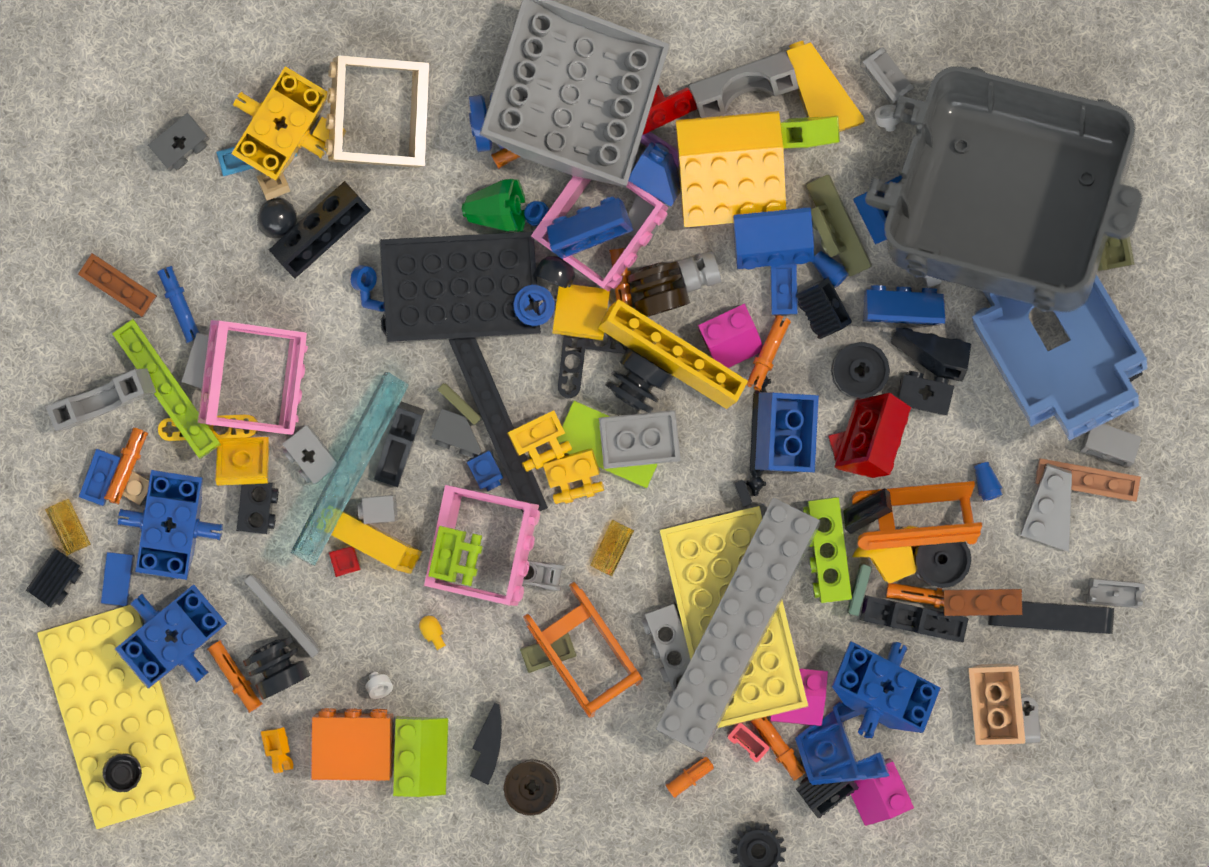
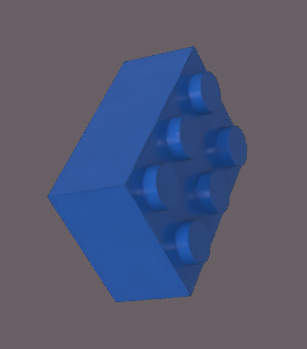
[755,392,819,473]

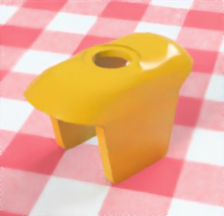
[852,525,920,583]

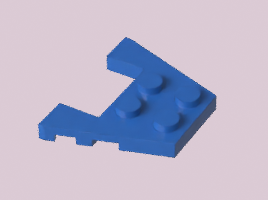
[795,702,890,785]

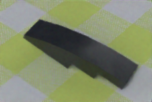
[859,595,969,643]

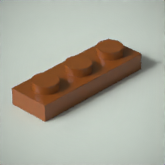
[78,253,157,317]
[944,589,1022,616]

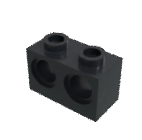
[236,482,279,534]

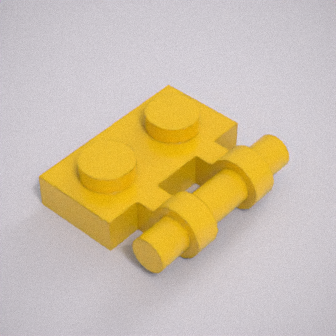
[507,410,572,472]
[543,448,605,504]

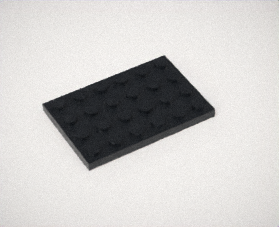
[379,232,541,343]

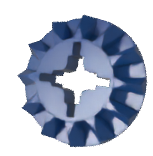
[513,285,555,326]

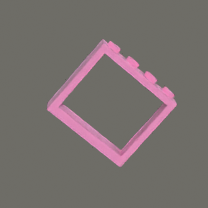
[531,176,669,291]
[198,320,308,435]
[424,485,540,606]

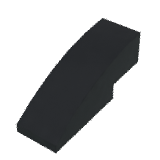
[374,401,425,488]
[470,700,502,785]

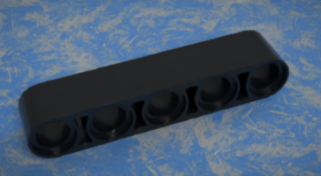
[988,601,1115,634]

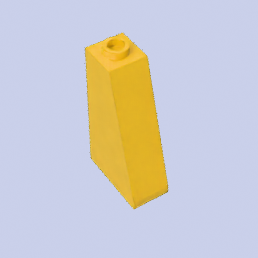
[786,41,865,132]
[318,505,422,574]

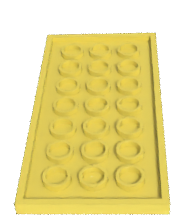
[660,506,808,728]
[37,605,196,829]

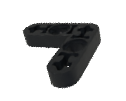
[558,333,626,398]

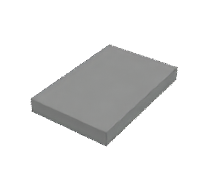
[599,410,681,469]

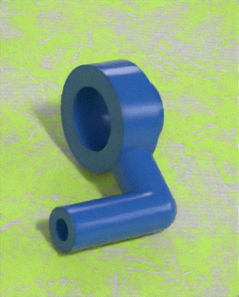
[350,265,384,312]

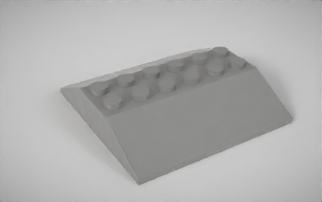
[480,0,670,187]

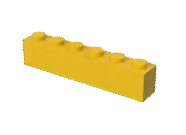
[598,299,748,409]

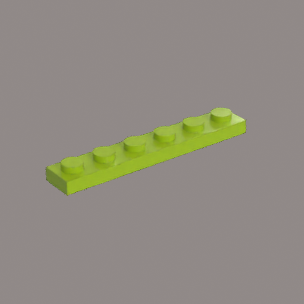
[112,319,221,459]

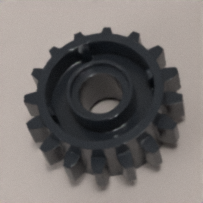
[730,821,786,867]

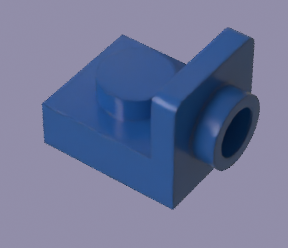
[467,450,504,492]

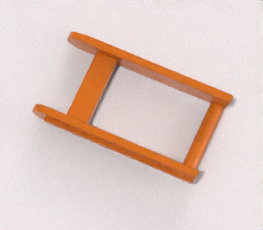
[852,481,982,550]
[523,582,643,718]

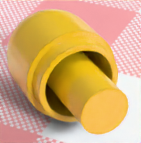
[419,615,446,650]

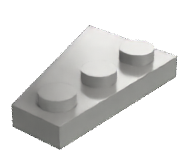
[1020,463,1072,551]

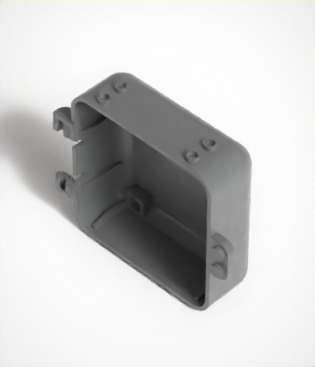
[865,66,1142,312]

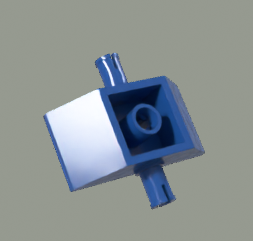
[118,470,223,580]
[114,585,227,689]
[832,641,941,738]

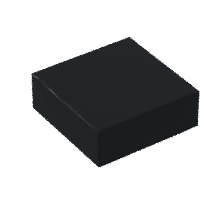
[733,479,752,507]

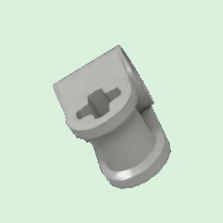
[523,560,565,591]
[1021,694,1041,744]

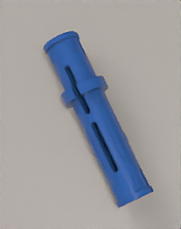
[157,266,200,343]

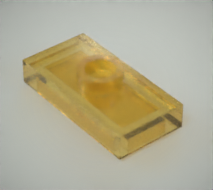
[45,499,91,556]
[590,520,634,576]

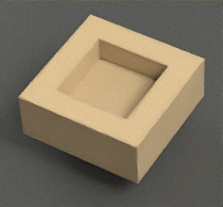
[256,173,290,201]
[123,470,149,505]

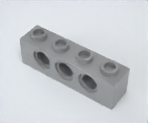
[641,603,691,699]

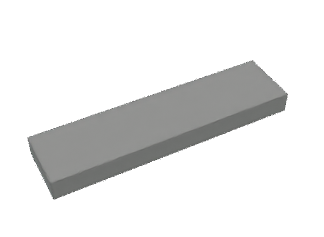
[244,574,321,658]

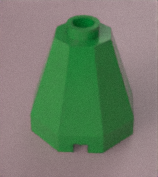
[462,179,526,232]

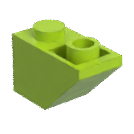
[781,116,840,148]

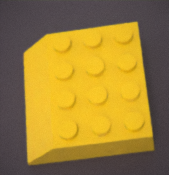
[676,111,786,227]

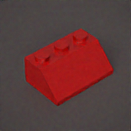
[834,393,911,478]

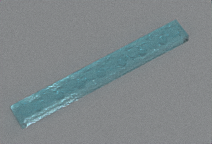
[290,372,409,566]

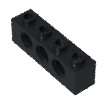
[268,181,371,279]

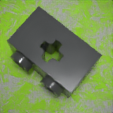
[148,112,210,171]

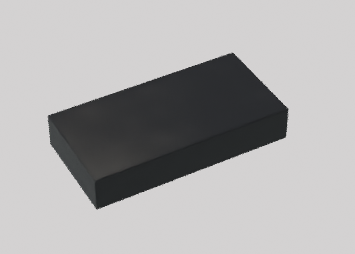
[843,488,892,534]

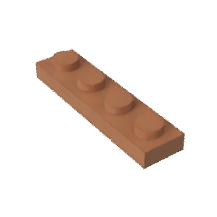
[1034,458,1141,502]

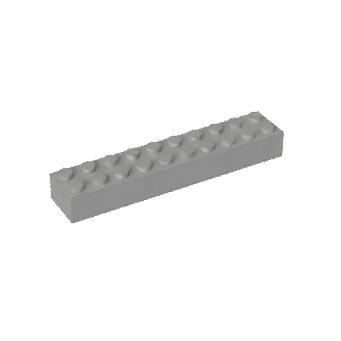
[656,497,820,755]

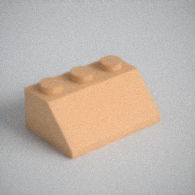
[969,663,1025,745]

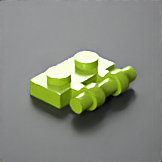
[428,526,483,586]

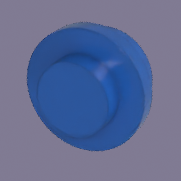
[524,201,549,226]

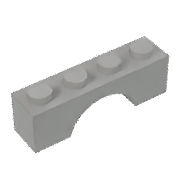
[689,51,799,118]
[46,368,156,431]

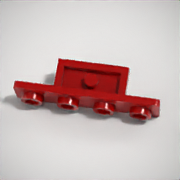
[642,85,697,135]

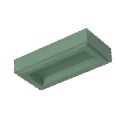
[847,563,872,616]

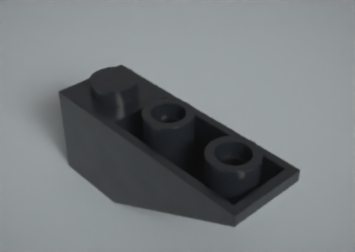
[891,327,972,382]

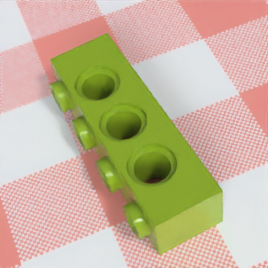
[803,497,852,603]

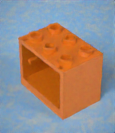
[311,708,393,781]

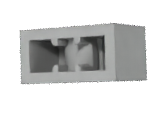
[282,425,340,484]
[358,495,398,524]

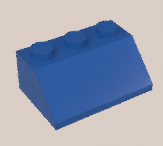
[547,197,634,259]
[733,207,814,270]
[863,285,945,325]

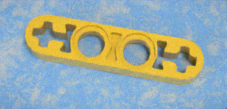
[158,414,258,441]

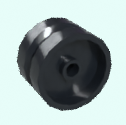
[830,342,890,399]
[911,542,972,588]

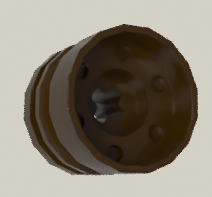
[626,261,690,317]
[503,759,560,816]

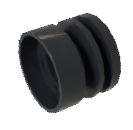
[605,348,674,413]
[243,636,311,700]

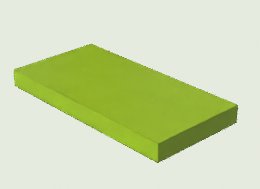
[557,401,658,488]

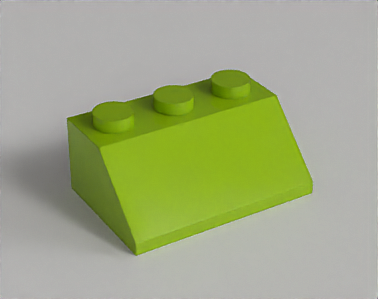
[393,716,448,797]

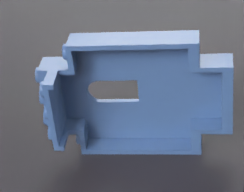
[972,274,1147,440]

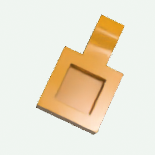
[261,727,294,773]

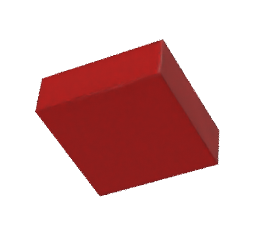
[329,546,361,577]

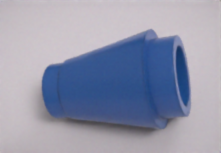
[812,251,849,288]
[974,462,1003,501]

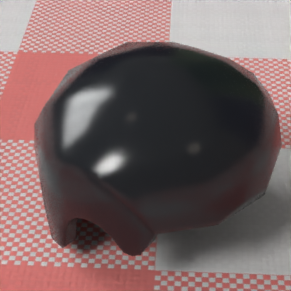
[257,197,297,238]
[534,256,575,288]
[102,753,142,792]

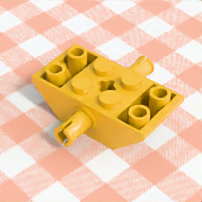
[231,66,327,181]

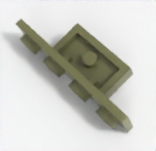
[807,175,872,277]

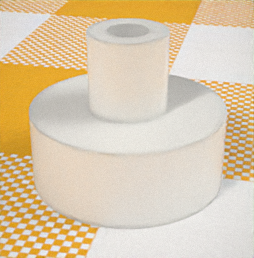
[875,104,900,132]
[365,672,393,699]

